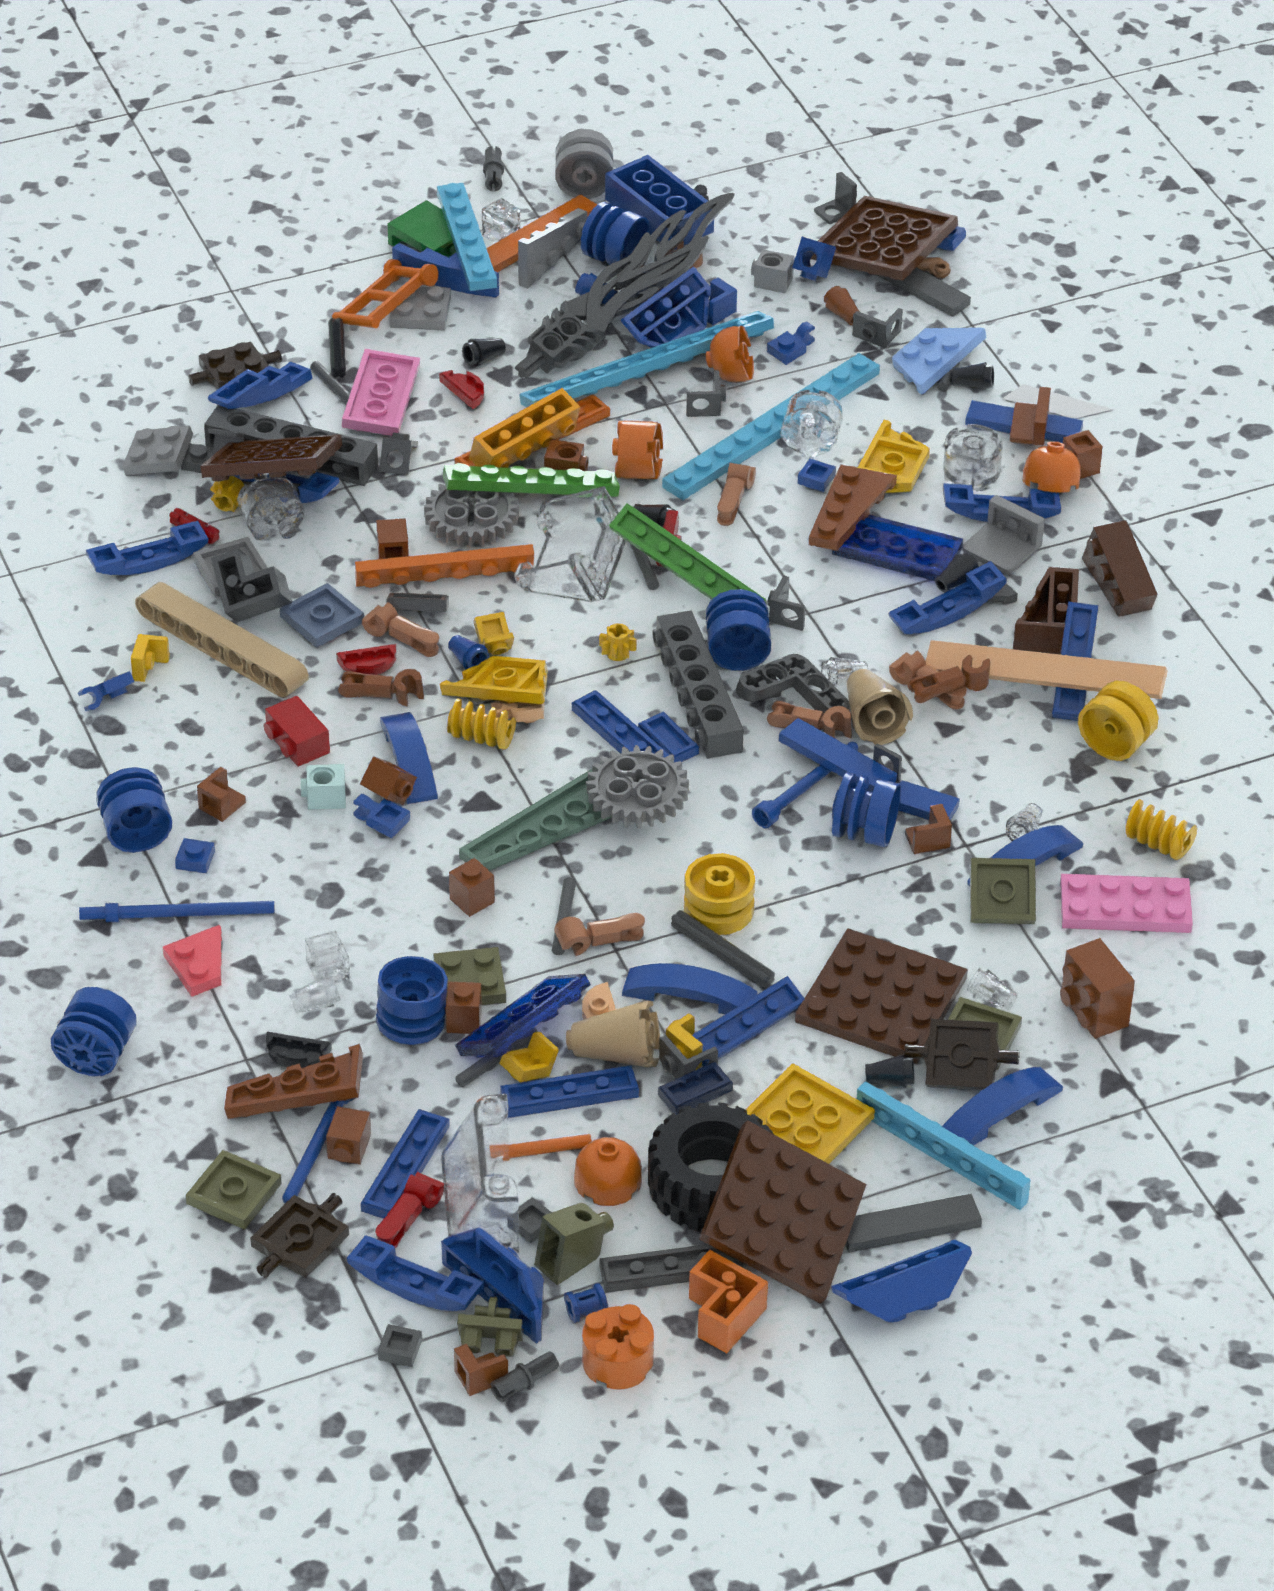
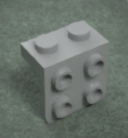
[962,495,1045,574]

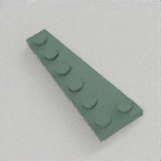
[459,769,612,871]

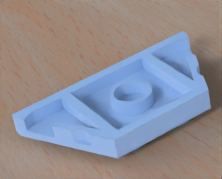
[892,328,986,394]

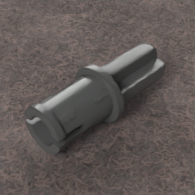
[490,1351,559,1402]

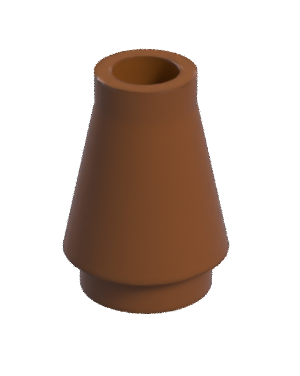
[824,286,860,325]

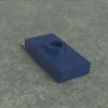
[658,1062,733,1115]

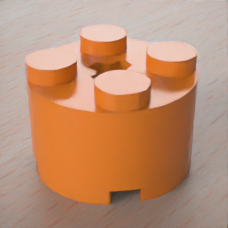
[612,420,663,480]
[582,1304,654,1390]

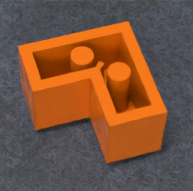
[689,1250,768,1354]

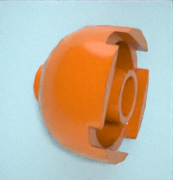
[706,326,754,383]
[1022,442,1081,492]
[574,1137,642,1206]

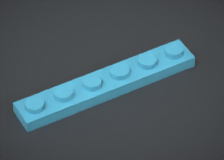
[437,183,497,291]
[856,1081,1031,1210]

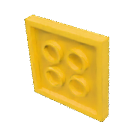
[746,1063,875,1164]

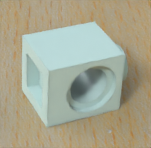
[301,764,346,810]

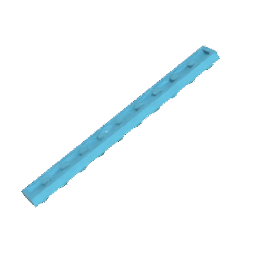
[519,311,774,408]
[662,353,880,500]

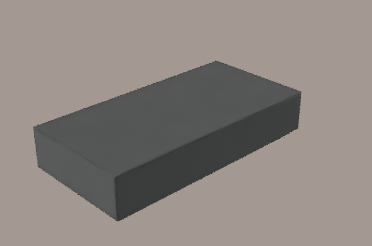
[386,593,449,612]

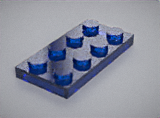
[832,515,963,581]
[455,974,591,1058]

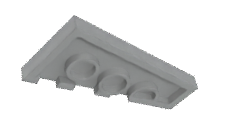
[518,208,587,289]

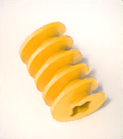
[447,698,516,750]
[1126,799,1197,860]

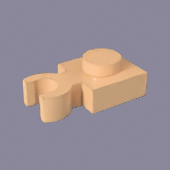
[491,701,545,723]

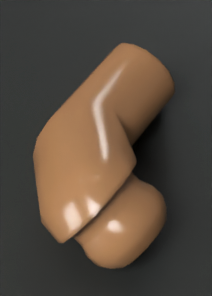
[917,257,951,279]

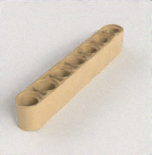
[135,582,309,698]

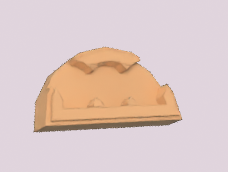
[582,982,616,1020]

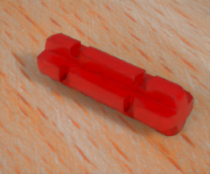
[169,508,220,545]

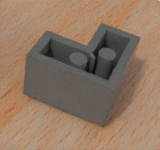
[211,548,292,622]

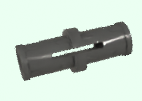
[483,146,504,191]

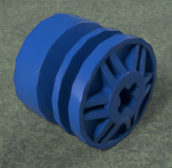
[581,202,650,265]
[705,589,771,671]
[96,767,172,853]
[832,772,901,848]
[376,956,448,1045]
[51,987,137,1076]

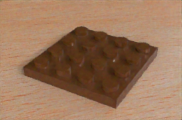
[811,195,958,280]
[200,434,342,481]
[795,928,968,1064]
[699,1120,867,1304]

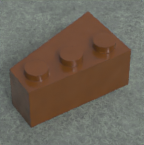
[1082,520,1158,617]
[1013,567,1079,655]

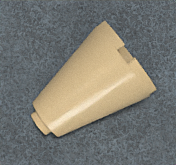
[847,669,913,745]
[566,1001,660,1068]

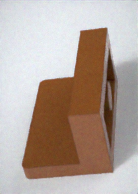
[1010,387,1051,446]

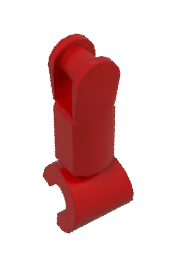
[375,1172,444,1248]

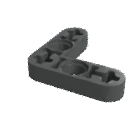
[736,654,850,713]

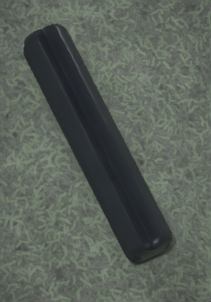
[328,318,346,378]

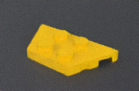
[857,419,930,493]
[439,656,548,704]

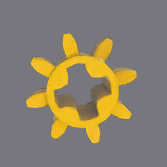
[210,476,247,512]
[599,623,637,661]

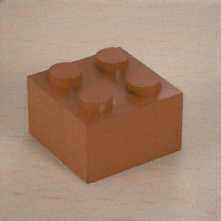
[1060,938,1135,1039]

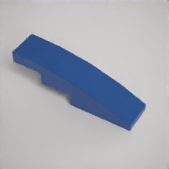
[392,243,499,298]
[208,362,313,409]

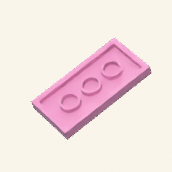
[342,349,420,436]
[1060,874,1193,933]

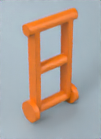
[332,259,438,329]

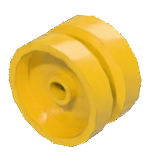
[1078,680,1159,761]
[684,853,755,935]

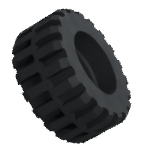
[648,1102,773,1232]

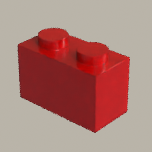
[263,695,330,767]

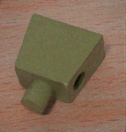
[534,1202,614,1285]

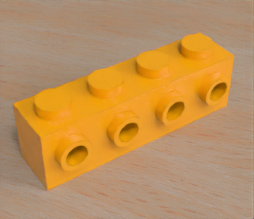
[469,388,580,468]

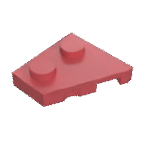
[163,925,222,997]

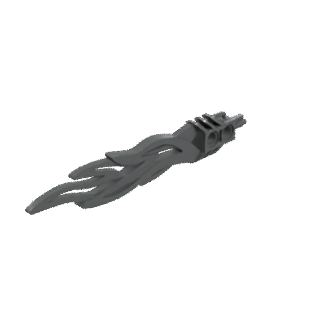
[515,193,735,379]

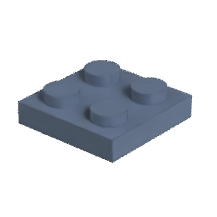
[280,583,364,648]

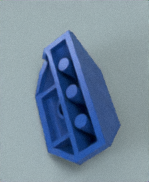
[620,266,711,348]
[441,1227,544,1344]
[831,1239,972,1322]

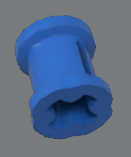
[564,1283,608,1323]

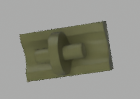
[457,1296,524,1357]

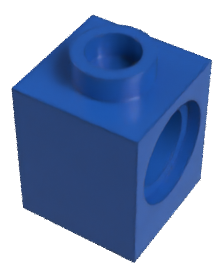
[792,236,836,281]

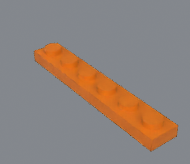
[355,544,534,588]

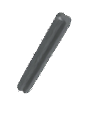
[671,910,775,988]

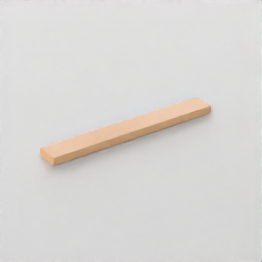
[926,640,1168,699]

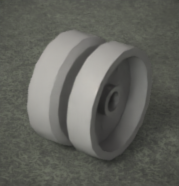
[555,129,614,199]

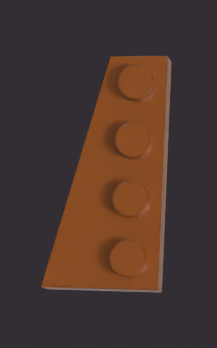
[809,464,897,551]
[224,1044,363,1119]

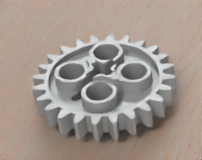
[424,484,519,547]
[586,745,689,828]

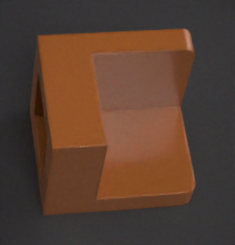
[1063,430,1103,479]
[197,766,246,822]
[905,804,952,854]
[454,1344,508,1396]

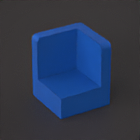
[707,277,737,325]

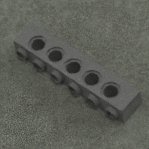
[204,405,378,486]
[652,610,744,759]

